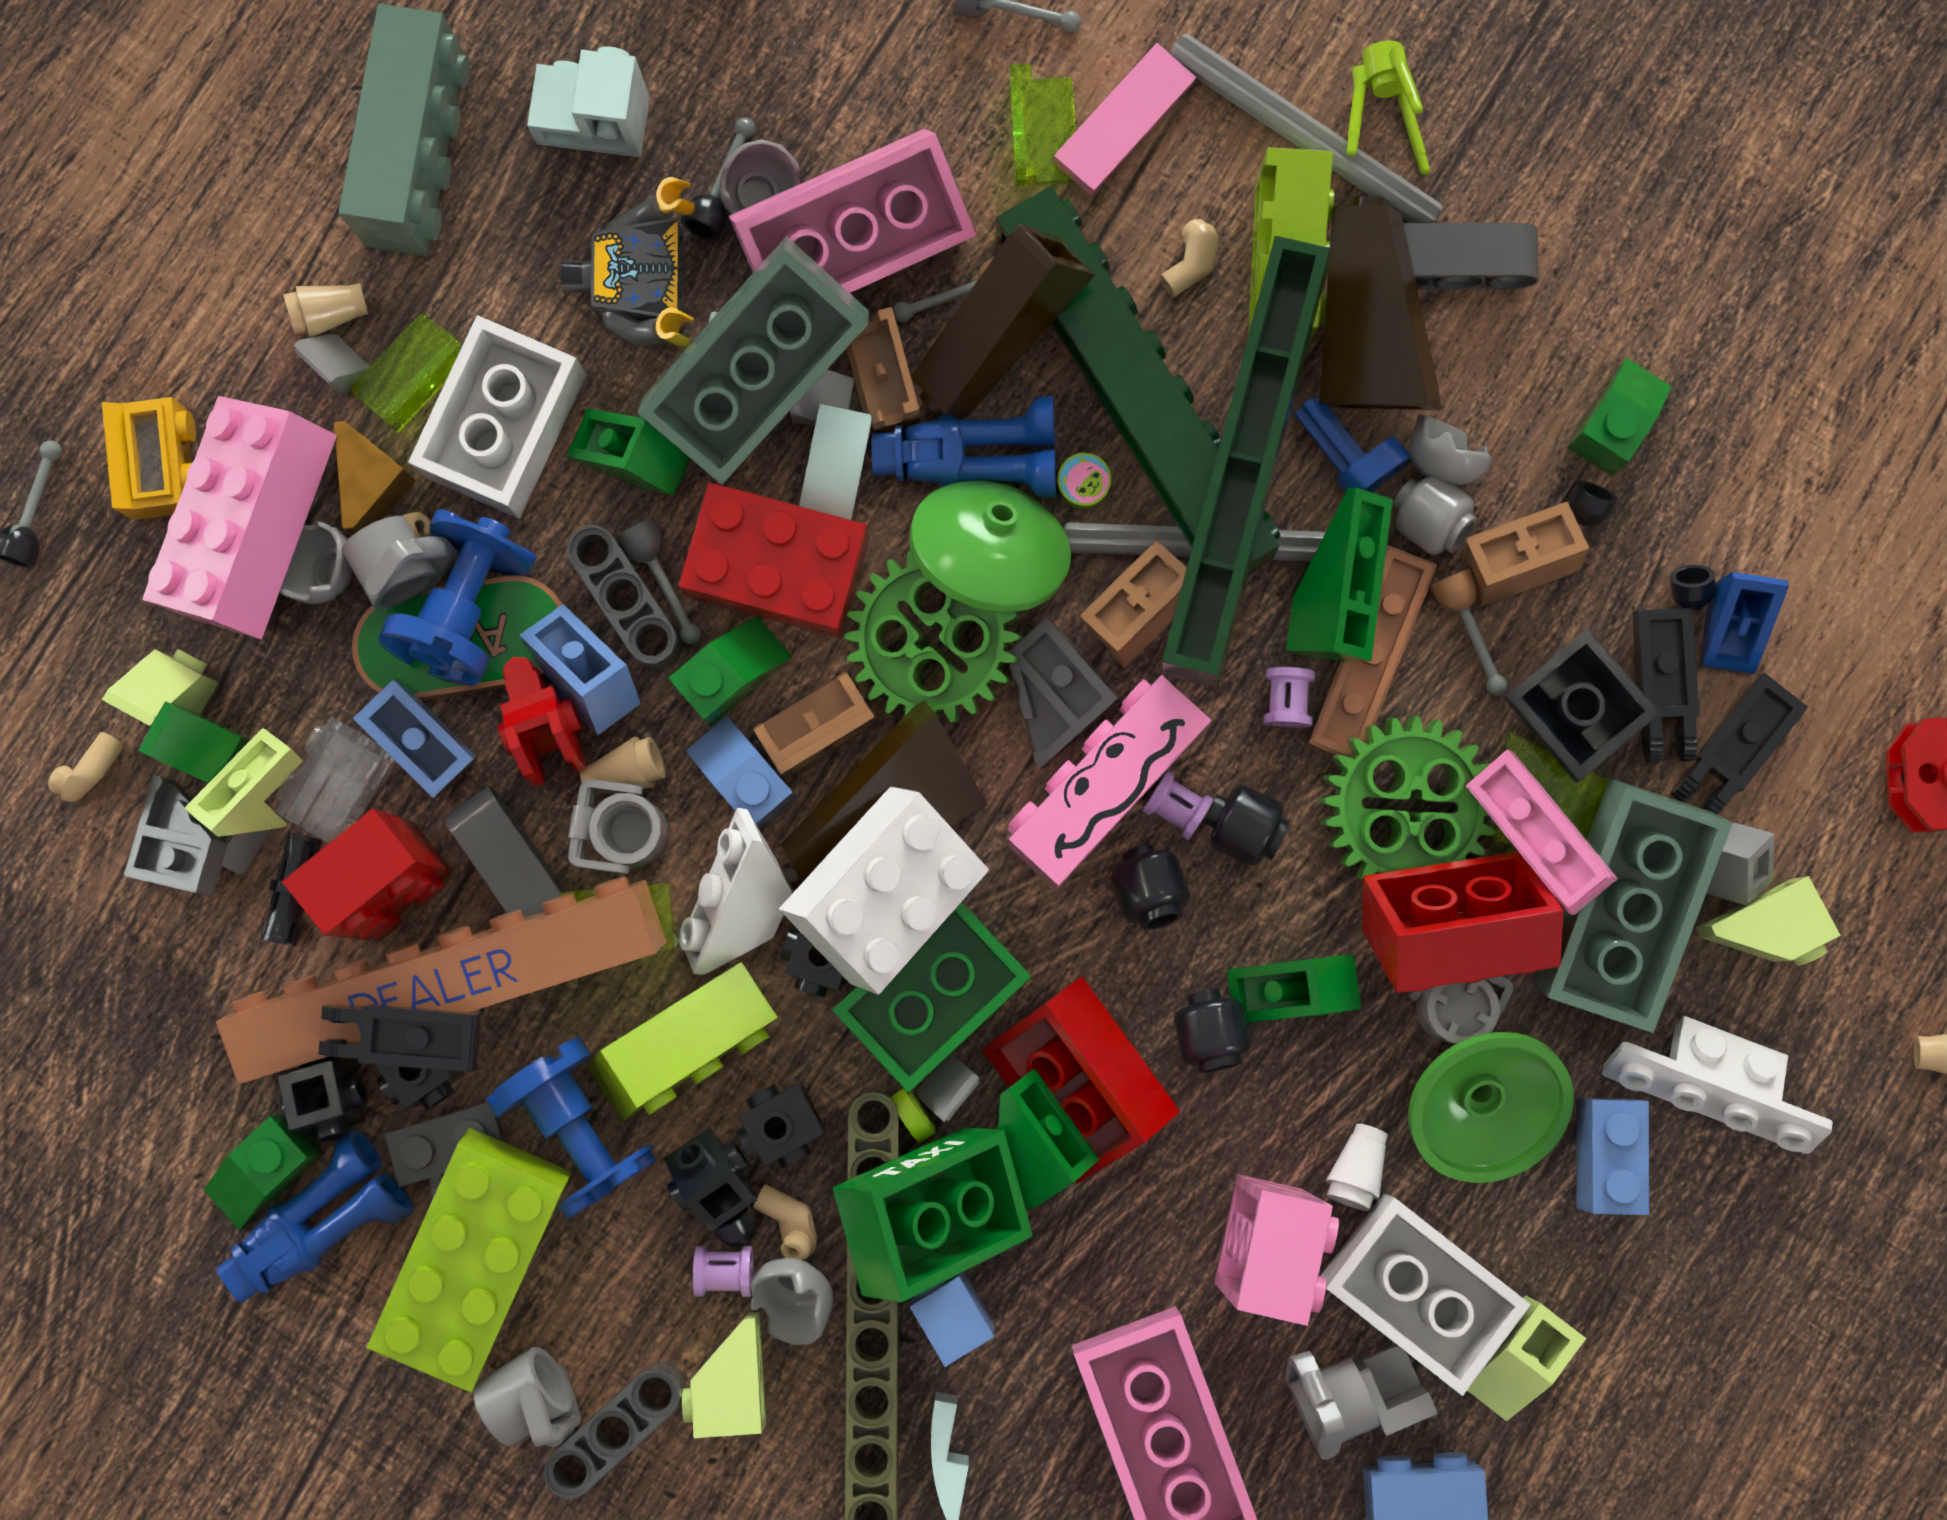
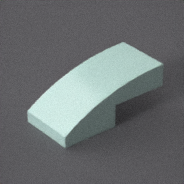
[799,404,872,520]
[931,1392,969,1520]

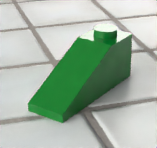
[1286,487,1393,661]

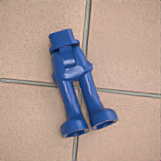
[871,396,1056,498]
[217,1129,414,1303]

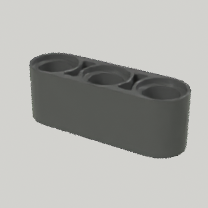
[1404,223,1539,290]
[567,525,682,671]
[443,785,568,918]
[543,1362,686,1499]

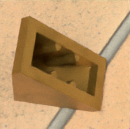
[334,421,416,535]

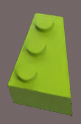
[1248,147,1334,342]
[587,962,778,1123]

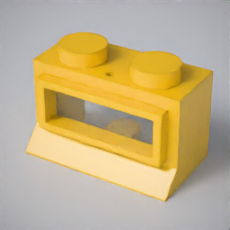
[101,397,196,520]

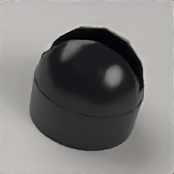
[1569,481,1618,527]
[1670,565,1716,611]
[713,1206,758,1247]

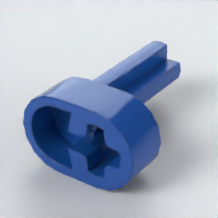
[1294,395,1411,493]

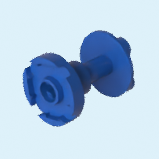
[378,509,537,686]
[485,1036,657,1220]

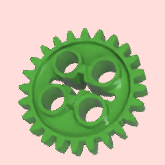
[844,551,1022,723]
[1319,716,1496,881]

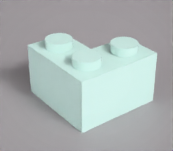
[527,47,650,157]

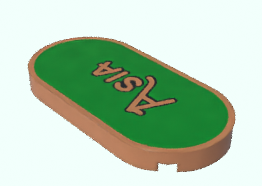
[352,575,563,701]

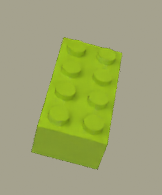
[366,1127,572,1393]

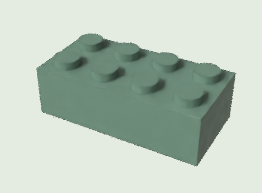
[338,3,470,257]
[637,236,869,485]
[1533,778,1733,1033]

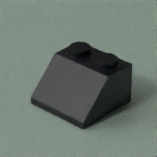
[1503,629,1660,783]

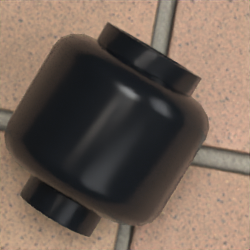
[1203,785,1290,866]
[1111,844,1191,930]
[1174,988,1251,1073]

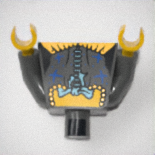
[561,177,695,348]

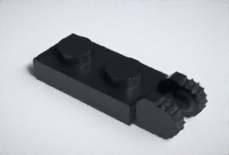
[1632,608,1700,763]
[1670,673,1808,815]
[318,1004,481,1072]

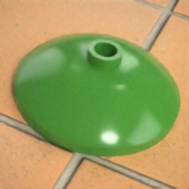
[909,480,1071,612]
[1408,1032,1574,1183]

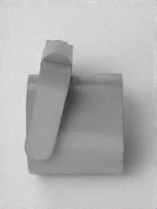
[342,516,458,610]
[568,779,669,874]
[1409,975,1514,1044]
[473,1347,581,1447]
[1285,1351,1381,1460]

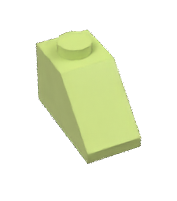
[102,649,219,726]
[1695,876,1841,966]
[682,1312,766,1438]

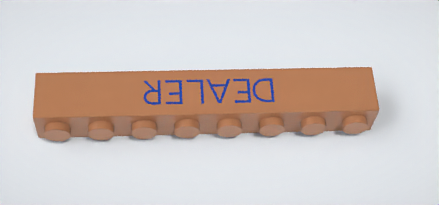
[216,876,667,1085]

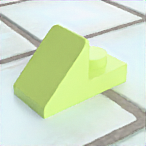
[184,728,303,837]

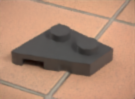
[1009,617,1121,768]
[123,775,228,897]

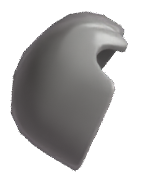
[720,139,800,215]
[1409,414,1492,486]
[279,522,353,604]
[751,1257,834,1345]

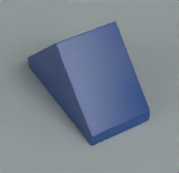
[1700,572,1789,674]

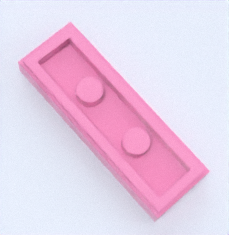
[1052,43,1197,197]
[1466,749,1618,915]

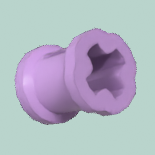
[1263,667,1315,728]
[1142,770,1214,840]
[693,1246,754,1297]

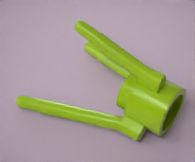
[1346,40,1430,176]

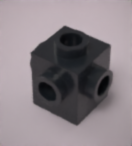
[780,928,849,998]
[278,1058,368,1143]
[375,1064,466,1111]
[736,1082,828,1169]
[664,1127,757,1232]

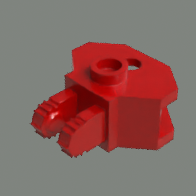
[497,656,587,787]
[1885,718,1947,833]

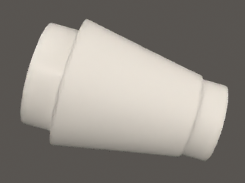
[1326,1124,1388,1211]

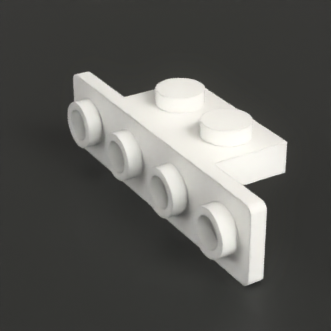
[1602,1016,1833,1154]

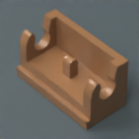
[846,307,921,437]
[1463,502,1590,607]
[1080,540,1187,669]
[753,671,877,779]

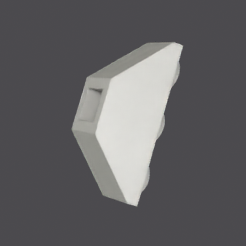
[679,808,793,975]

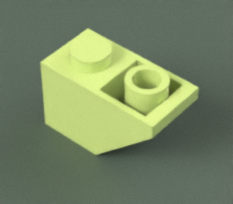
[1467,1295,1587,1421]

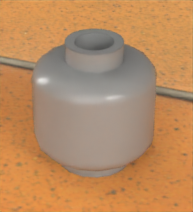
[1393,476,1478,555]

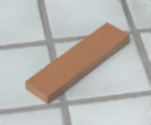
[1306,545,1437,757]

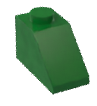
[1567,358,1672,476]
[566,408,690,496]
[668,616,793,727]
[138,701,250,783]
[1227,954,1361,1023]
[998,1068,1099,1211]
[203,1114,325,1230]

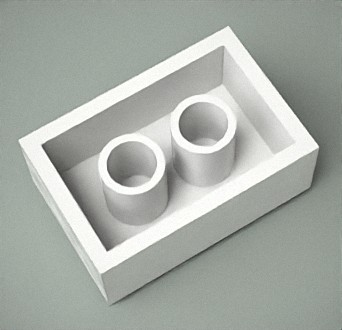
[408,315,587,519]
[779,786,989,995]
[1321,1193,1531,1396]

